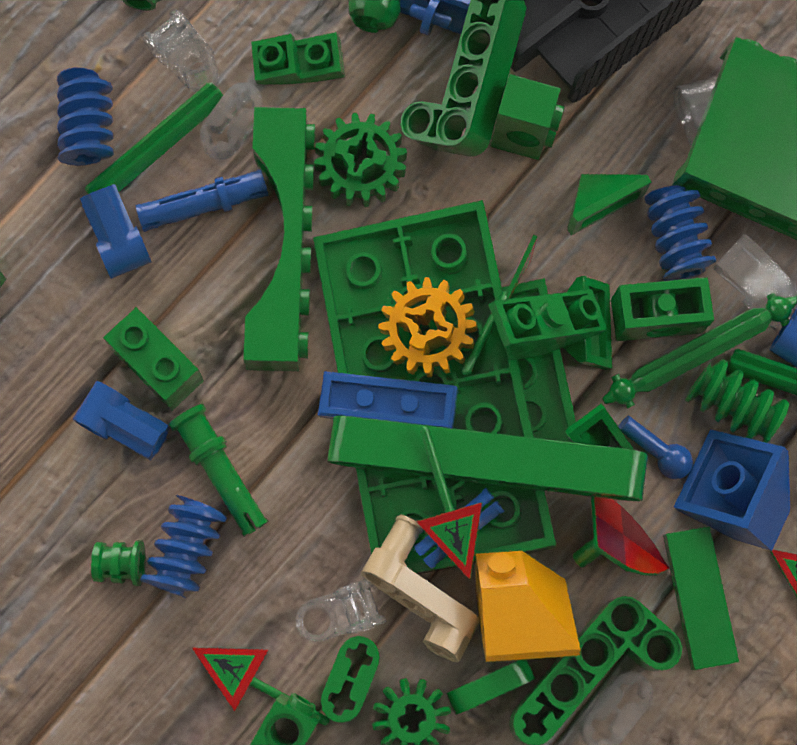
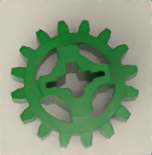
[314,112,407,207]

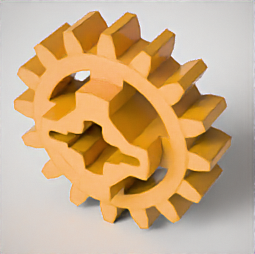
[378,277,478,377]

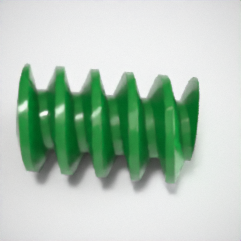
[685,359,789,443]

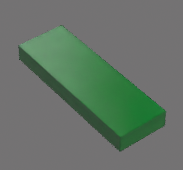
[663,526,739,670]

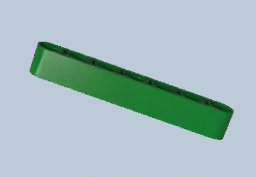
[327,416,648,502]

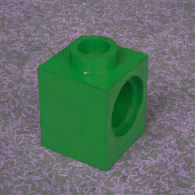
[250,693,322,745]

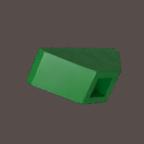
[489,289,608,360]

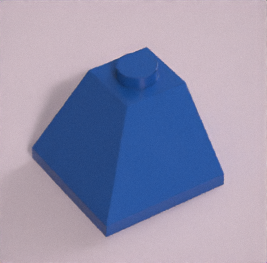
[674,429,790,551]

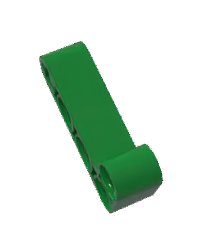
[400,0,526,157]
[509,596,682,745]

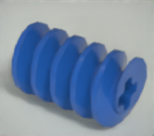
[57,67,114,166]
[644,186,717,281]
[140,495,227,598]

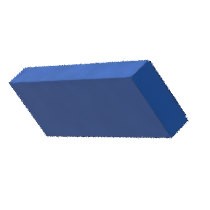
[318,371,458,428]

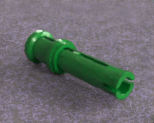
[169,404,269,537]

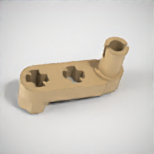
[361,515,480,663]

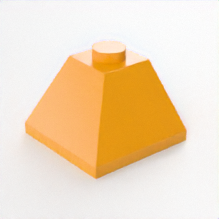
[475,551,580,662]

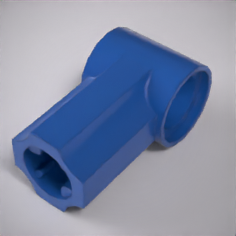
[80,184,152,279]
[72,381,170,461]

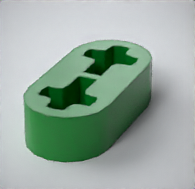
[321,636,380,723]
[446,659,536,715]

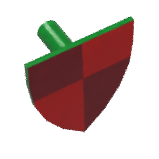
[573,497,669,576]

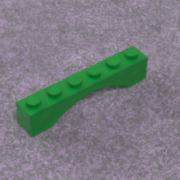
[243,107,315,372]

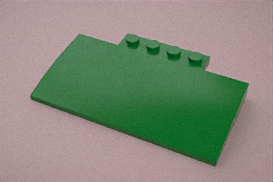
[313,200,576,574]

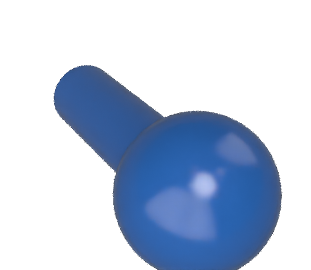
[619,415,693,479]

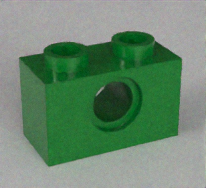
[490,74,565,160]
[611,277,714,342]
[103,307,204,411]

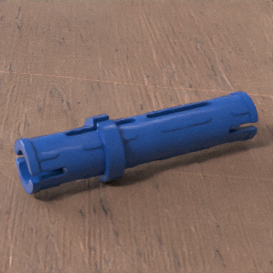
[135,169,269,232]

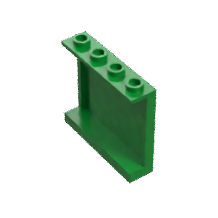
[672,36,797,240]

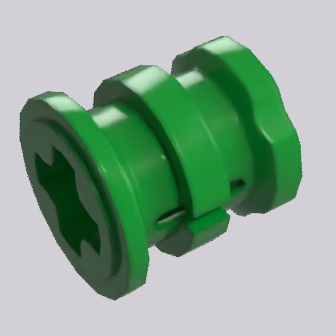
[91,540,146,587]

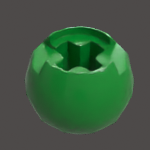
[348,0,400,33]

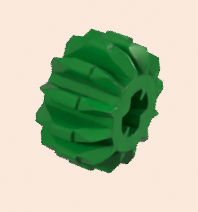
[372,678,451,745]

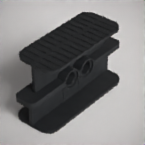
[511,0,703,103]

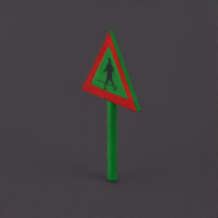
[416,426,483,579]
[192,648,330,725]

